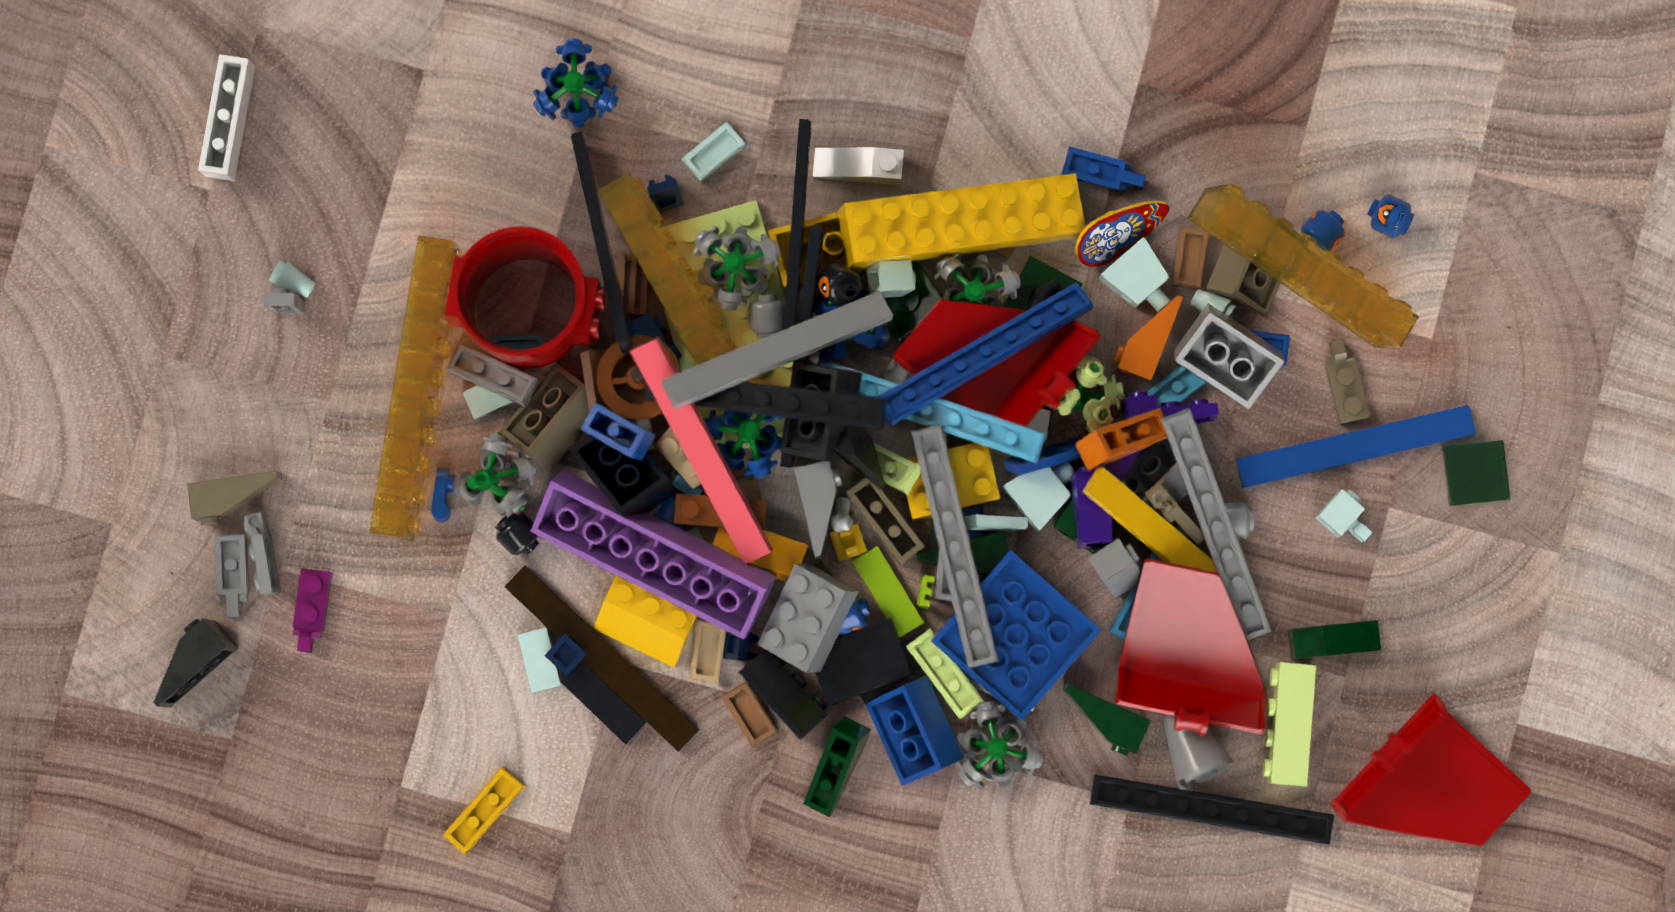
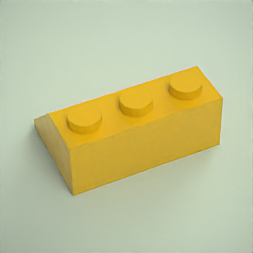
[593,575,698,668]

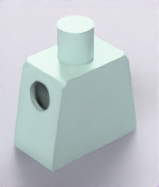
[1099,237,1171,312]
[1002,462,1075,532]

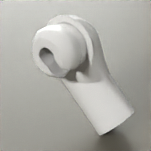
[831,497,853,533]

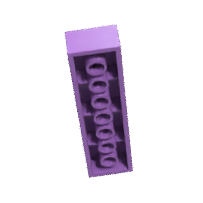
[530,470,776,640]

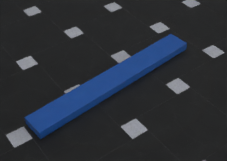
[876,282,1094,425]
[1235,405,1476,489]

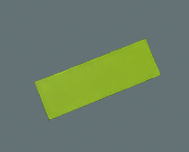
[852,546,924,638]

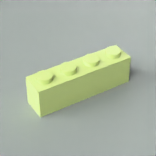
[1263,662,1316,787]

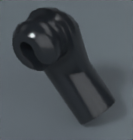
[1027,277,1061,310]

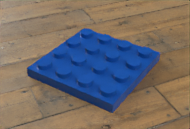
[930,550,1101,721]

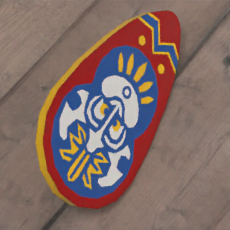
[1075,201,1169,267]

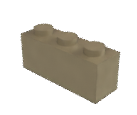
[846,478,925,566]

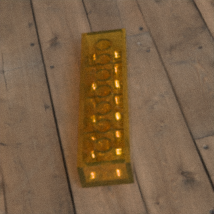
[598,172,752,382]
[1187,183,1419,348]

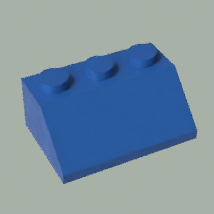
[865,675,964,786]

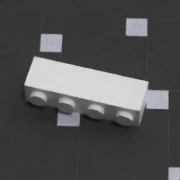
[198,54,255,181]

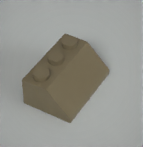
[1206,207,1300,317]
[499,363,590,472]

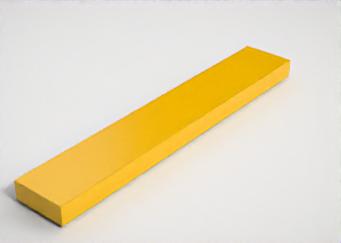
[1082,467,1217,572]

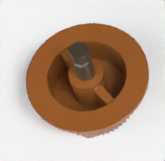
[596,335,681,420]

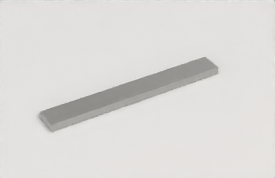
[661,291,893,410]
[1161,408,1272,640]
[911,424,998,668]

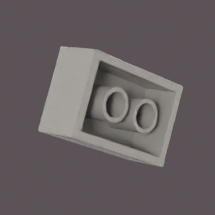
[1174,303,1284,409]
[757,564,859,673]

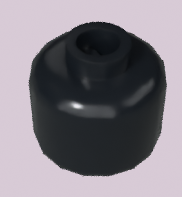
[495,512,539,555]

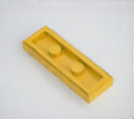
[442,766,525,855]

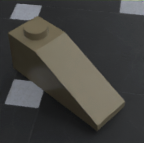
[187,471,282,525]

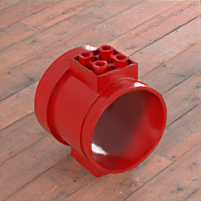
[444,226,606,369]

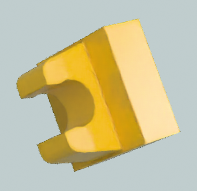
[829,523,867,562]

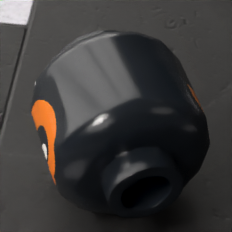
[817,263,862,306]

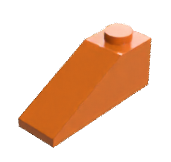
[1113,295,1183,384]
[1075,408,1167,471]

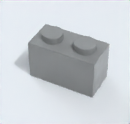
[1088,538,1143,598]

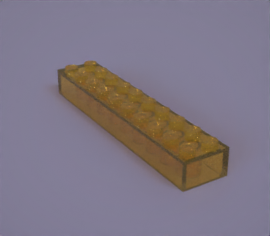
[369,235,464,542]

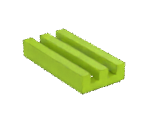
[917,575,935,609]

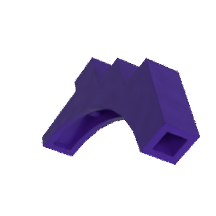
[1071,391,1219,549]

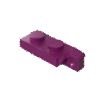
[293,568,332,653]

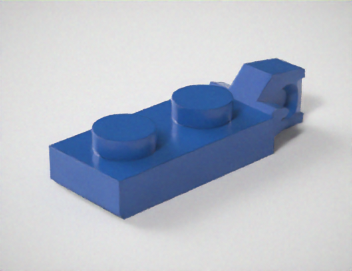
[1061,147,1146,192]

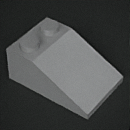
[794,461,841,560]

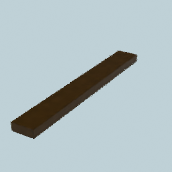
[505,565,699,752]

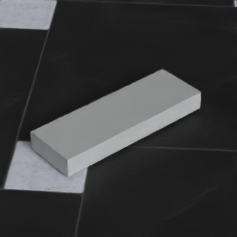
[446,343,539,407]

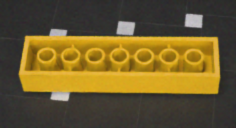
[838,173,1085,269]

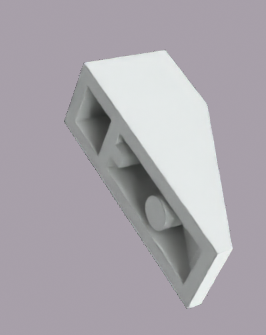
[813,147,904,186]

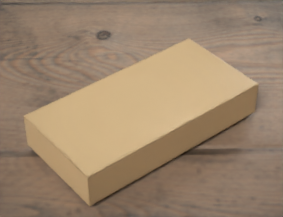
[689,619,726,683]

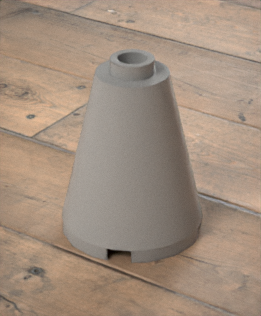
[1162,714,1234,790]

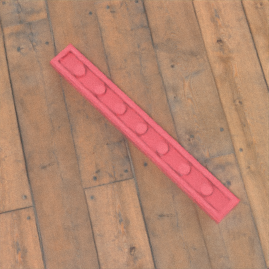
[630,337,773,564]

